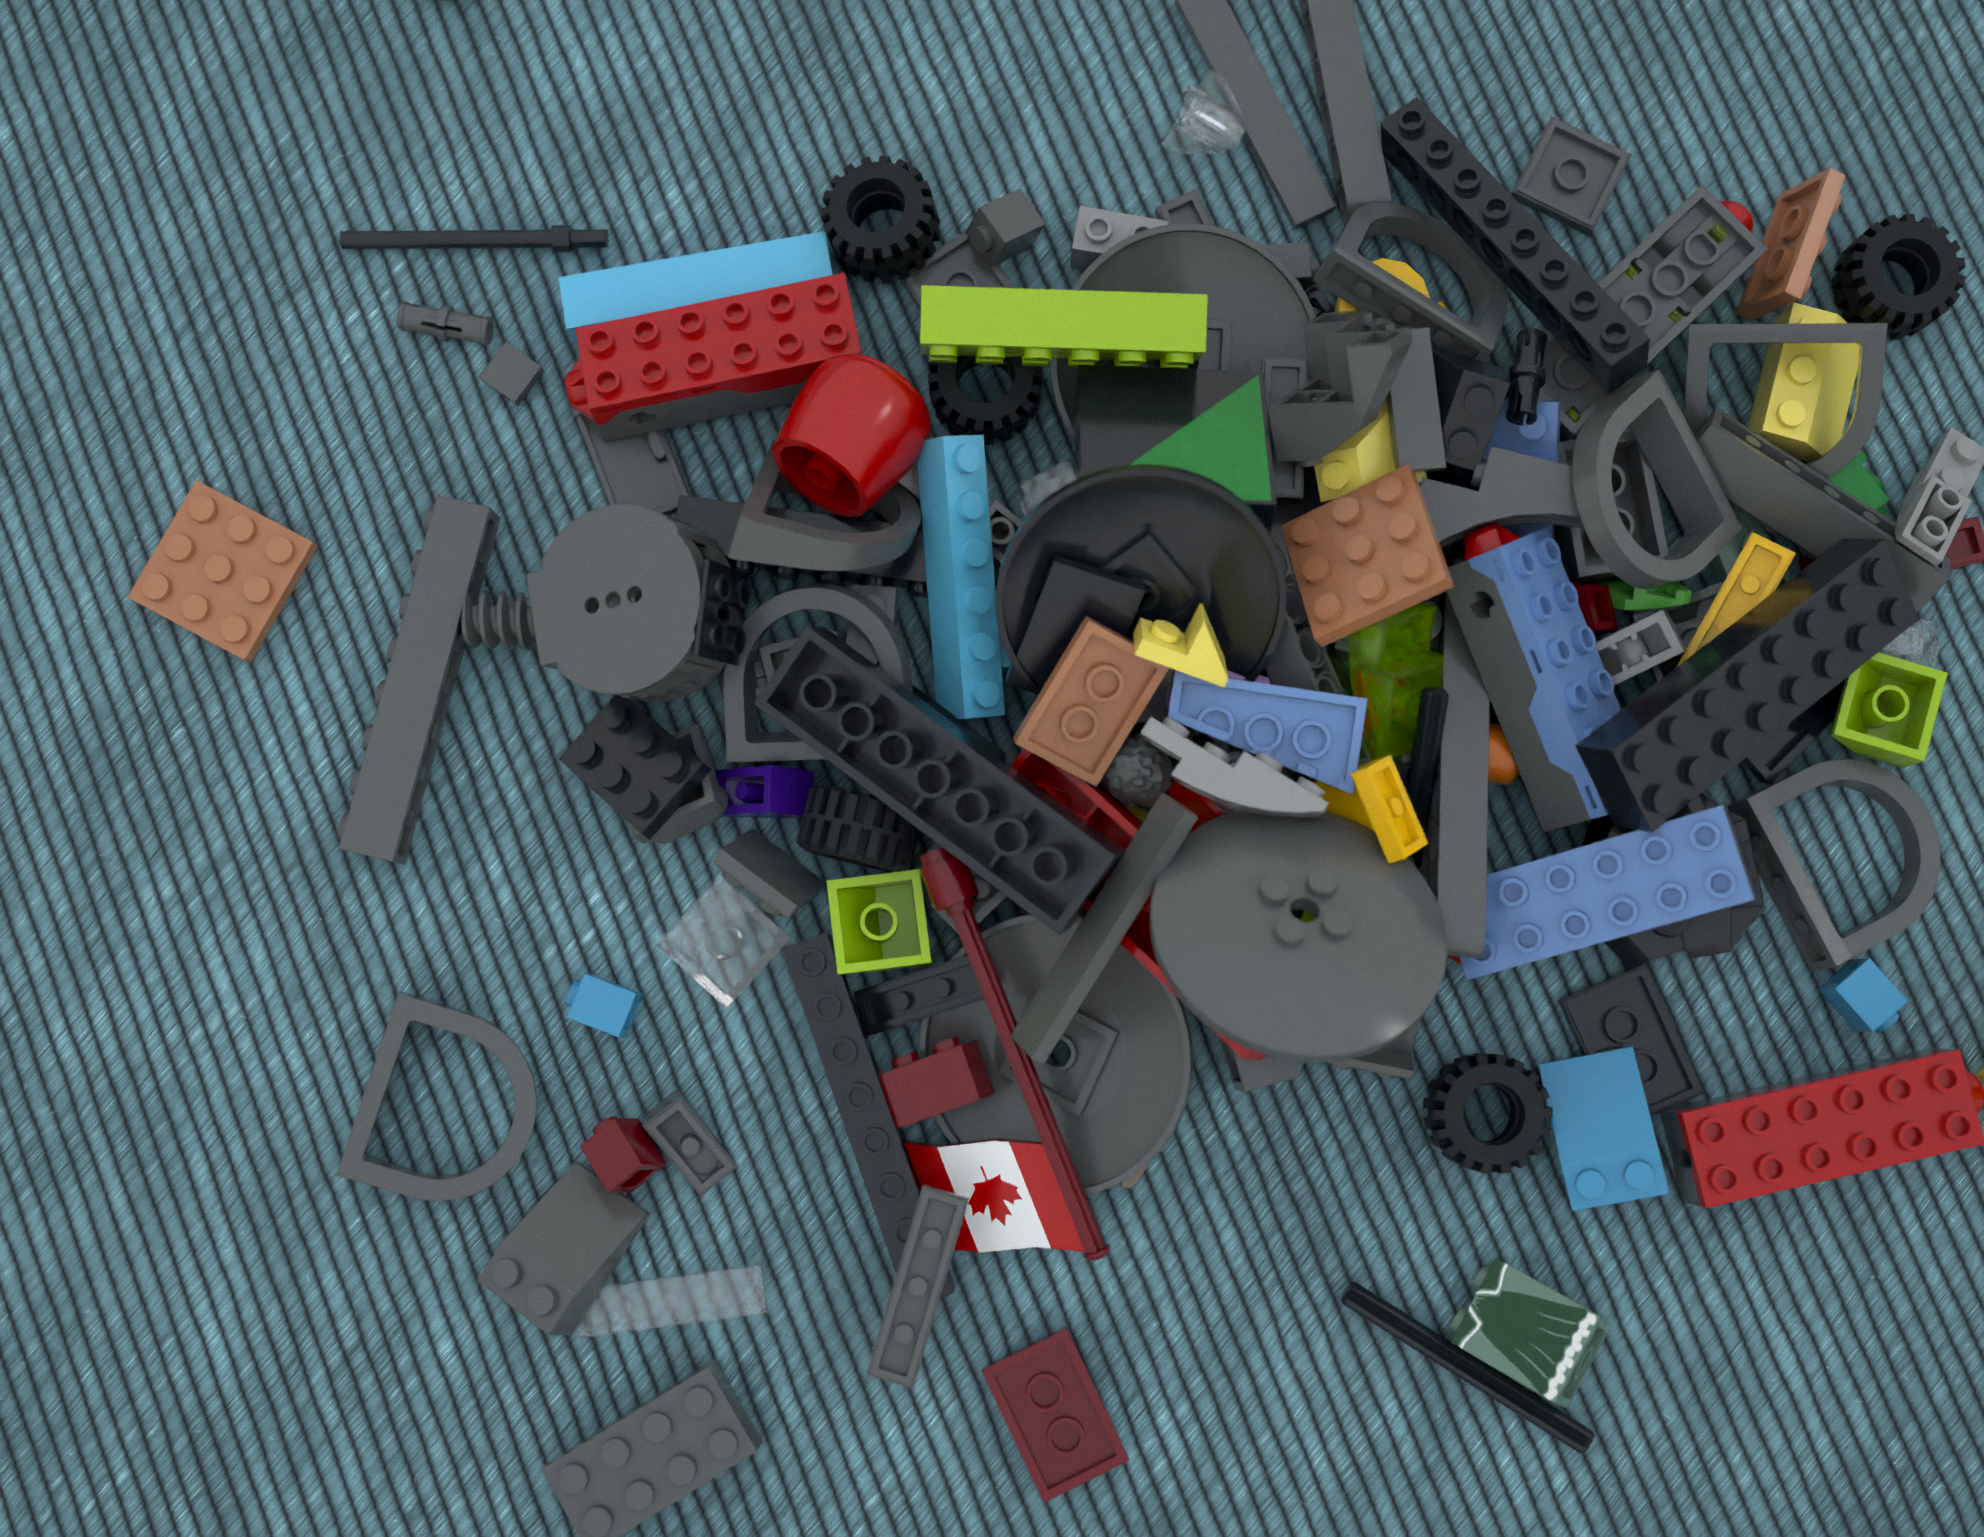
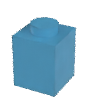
[1818,958,1908,1033]
[565,973,644,1037]

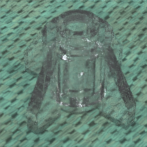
[1161,69,1245,154]

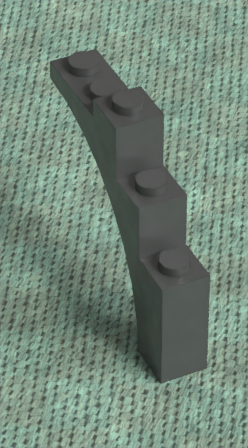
[1335,446,1584,660]

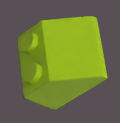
[1830,652,1948,768]
[826,869,932,975]

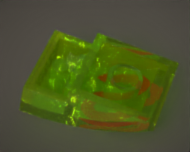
[1349,602,1445,760]

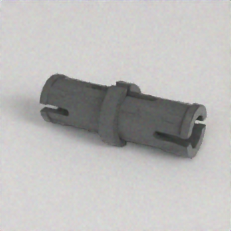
[397,301,494,345]

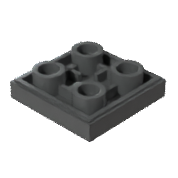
[713,829,825,918]

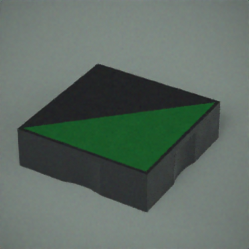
[1074,365,1277,535]

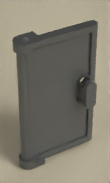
[571,408,690,514]

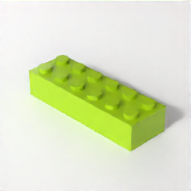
[920,285,1208,369]

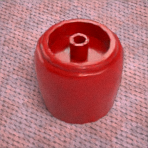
[772,353,930,517]

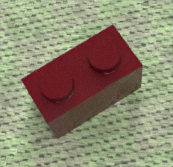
[878,1036,995,1129]

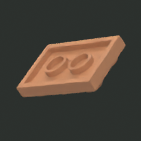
[1736,167,1846,321]
[1013,616,1169,787]

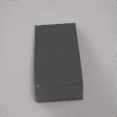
[642,1089,738,1196]

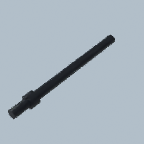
[340,225,609,252]

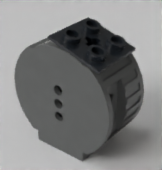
[526,504,751,702]

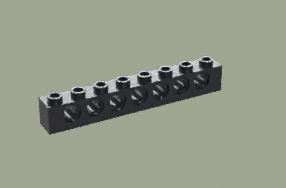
[1380,97,1650,394]
[782,932,955,1298]

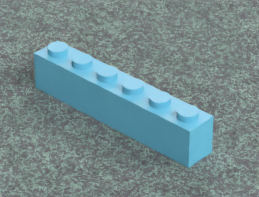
[558,231,833,343]
[917,435,1005,719]

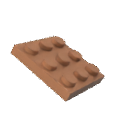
[1281,464,1454,647]
[128,480,318,663]

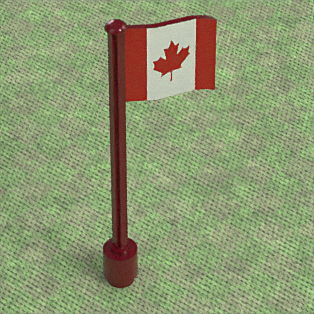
[903,847,1110,1261]

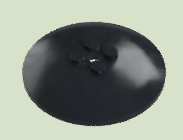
[996,464,1287,733]

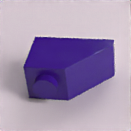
[715,765,814,819]

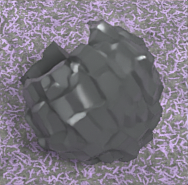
[1101,733,1174,807]

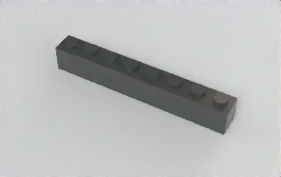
[337,495,500,865]

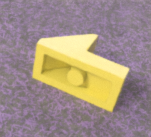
[1133,603,1228,687]

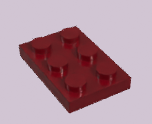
[981,1326,1130,1503]

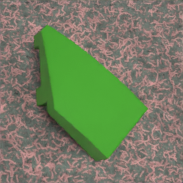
[1598,580,1692,610]

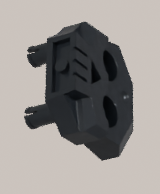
[1581,792,1766,968]

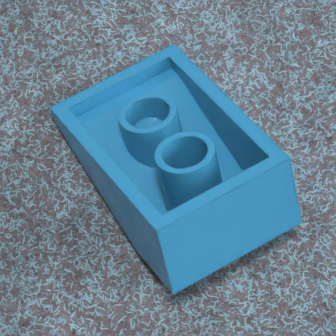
[1538,1046,1669,1211]

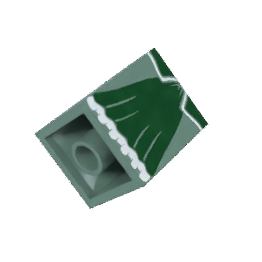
[1450,1258,1612,1409]

